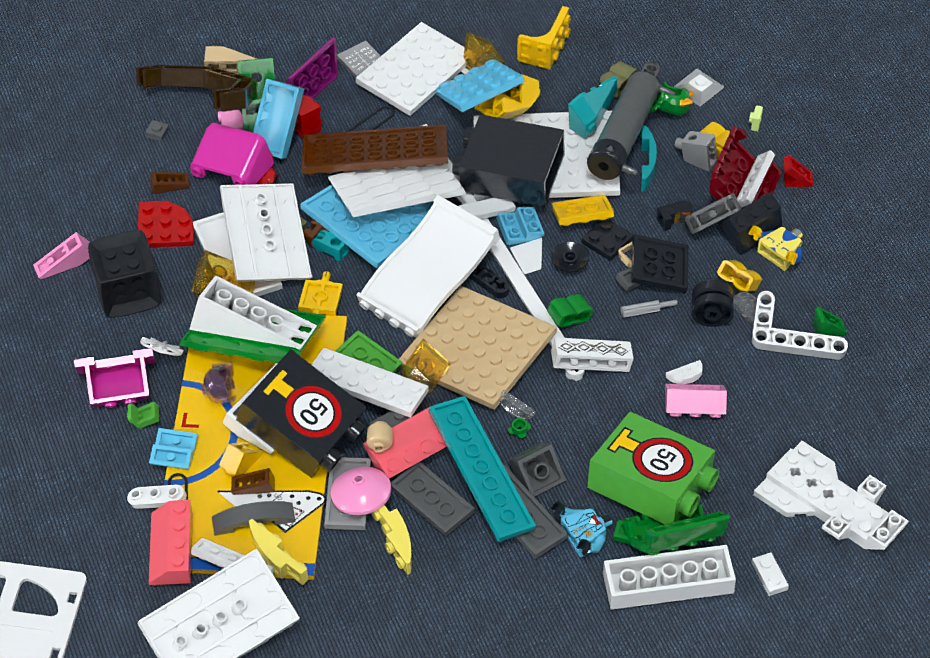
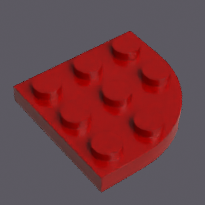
[138,201,194,248]

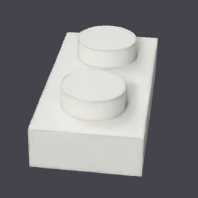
[752,553,789,596]

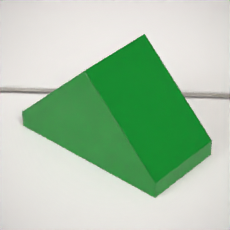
[813,307,847,337]

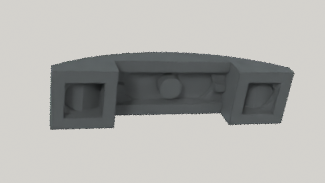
[212,501,296,536]

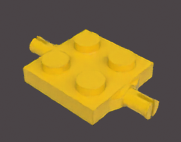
[298,271,343,316]

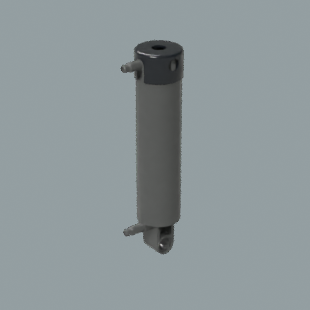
[587,62,675,180]

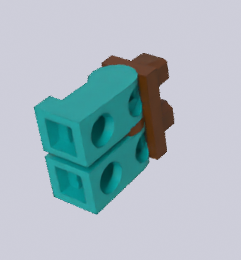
[303,219,351,262]

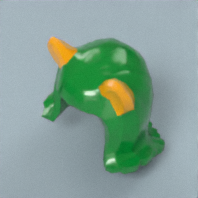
[649,81,694,116]

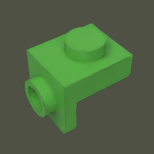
[127,402,159,429]

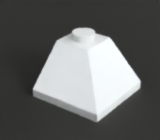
[674,69,723,106]

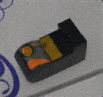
[657,201,692,231]

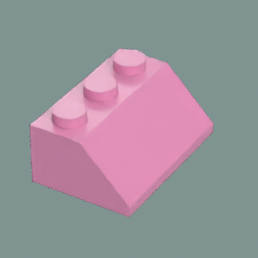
[665,384,727,417]

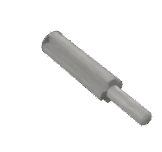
[620,300,678,318]

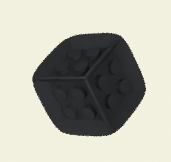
[88,230,161,317]

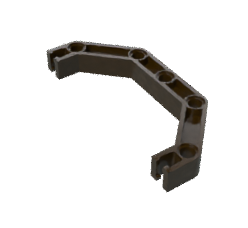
[136,65,257,112]

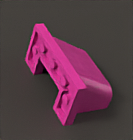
[74,348,156,408]

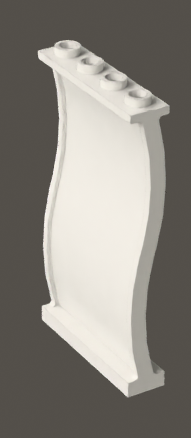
[357,195,500,338]

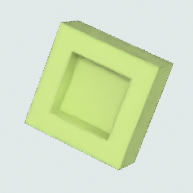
[749,106,763,132]

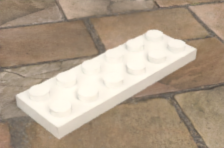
[312,348,429,418]

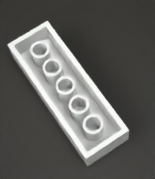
[603,545,736,610]

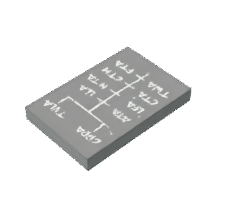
[337,41,381,78]

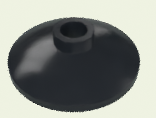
[551,242,589,272]

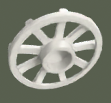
[140,337,183,356]

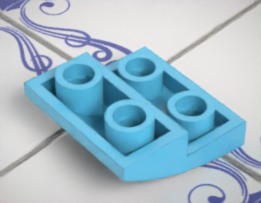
[496,207,545,245]

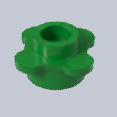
[508,418,531,439]

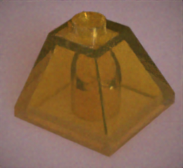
[463,31,506,69]
[401,339,451,394]

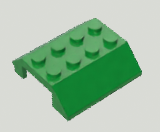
[623,503,730,555]

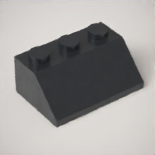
[720,192,783,255]

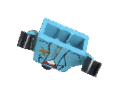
[551,501,612,558]

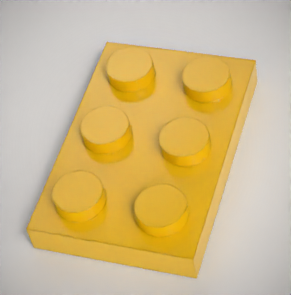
[552,195,614,226]

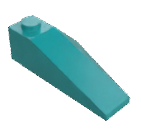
[568,76,617,139]

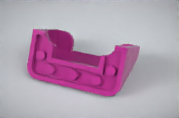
[190,123,274,185]

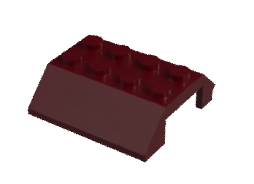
[710,126,782,215]

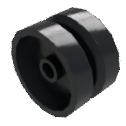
[692,280,734,327]

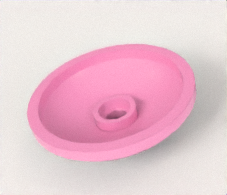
[330,467,391,515]

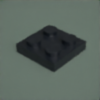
[581,219,634,261]

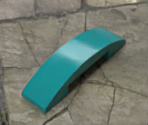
[641,125,657,191]

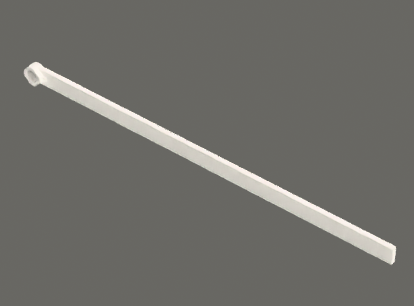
[422,124,585,381]

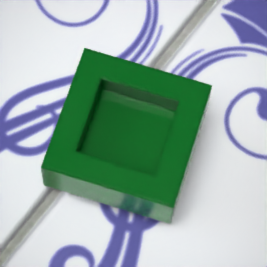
[613,520,631,545]

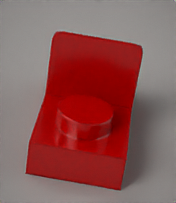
[784,155,814,187]

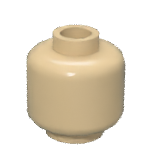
[366,421,393,452]

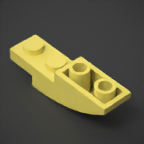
[372,505,412,575]
[249,519,308,585]

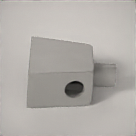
[675,131,718,171]

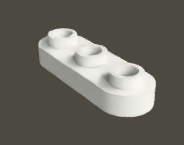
[127,485,187,509]

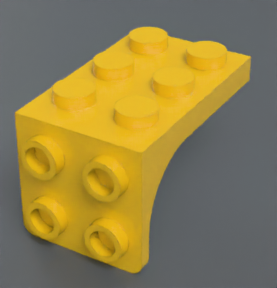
[517,6,571,69]

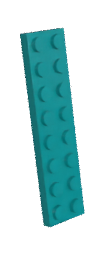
[428,396,536,542]

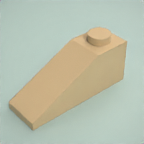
[204,46,258,73]

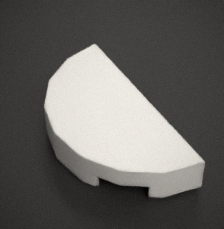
[666,360,703,384]

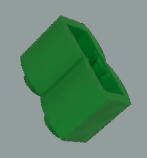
[547,294,594,328]

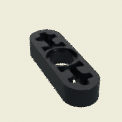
[468,262,509,298]

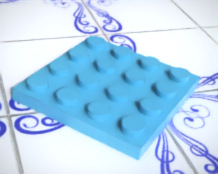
[436,59,525,112]

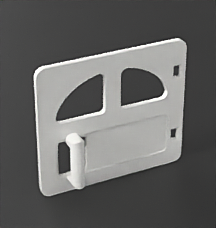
[0,561,87,658]

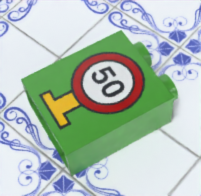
[587,412,719,524]

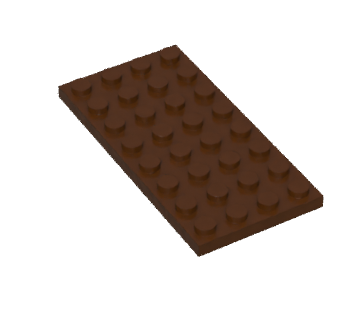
[301,124,448,175]

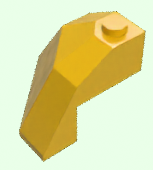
[475,74,540,119]

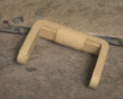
[618,242,632,268]

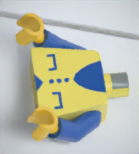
[748,226,803,271]

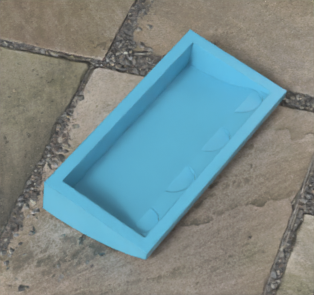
[253,79,304,159]

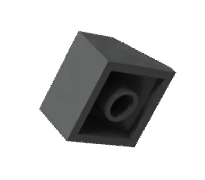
[508,442,566,497]

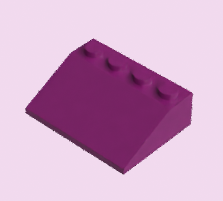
[285,37,339,99]

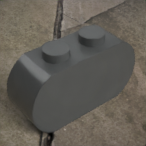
[684,193,742,234]

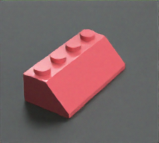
[363,407,447,478]
[149,500,193,585]

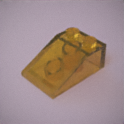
[191,250,255,295]

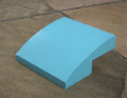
[149,428,199,470]

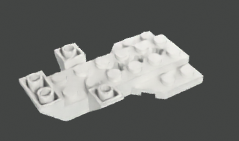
[753,441,909,549]

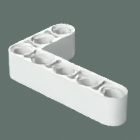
[752,291,848,360]

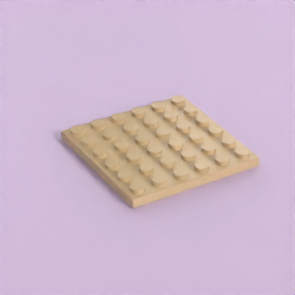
[399,286,557,410]

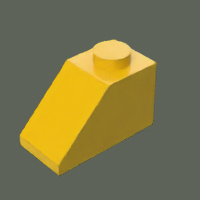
[219,441,264,476]

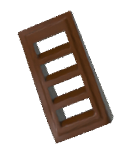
[150,172,190,194]
[231,468,275,495]

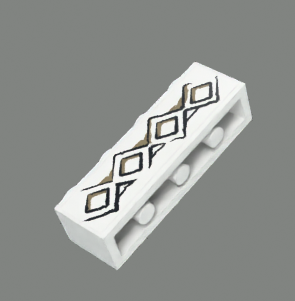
[551,338,633,372]

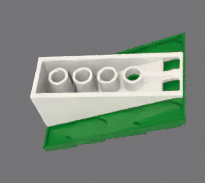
[180,276,326,363]

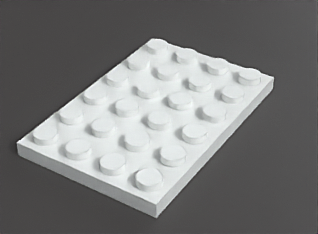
[356,22,476,116]

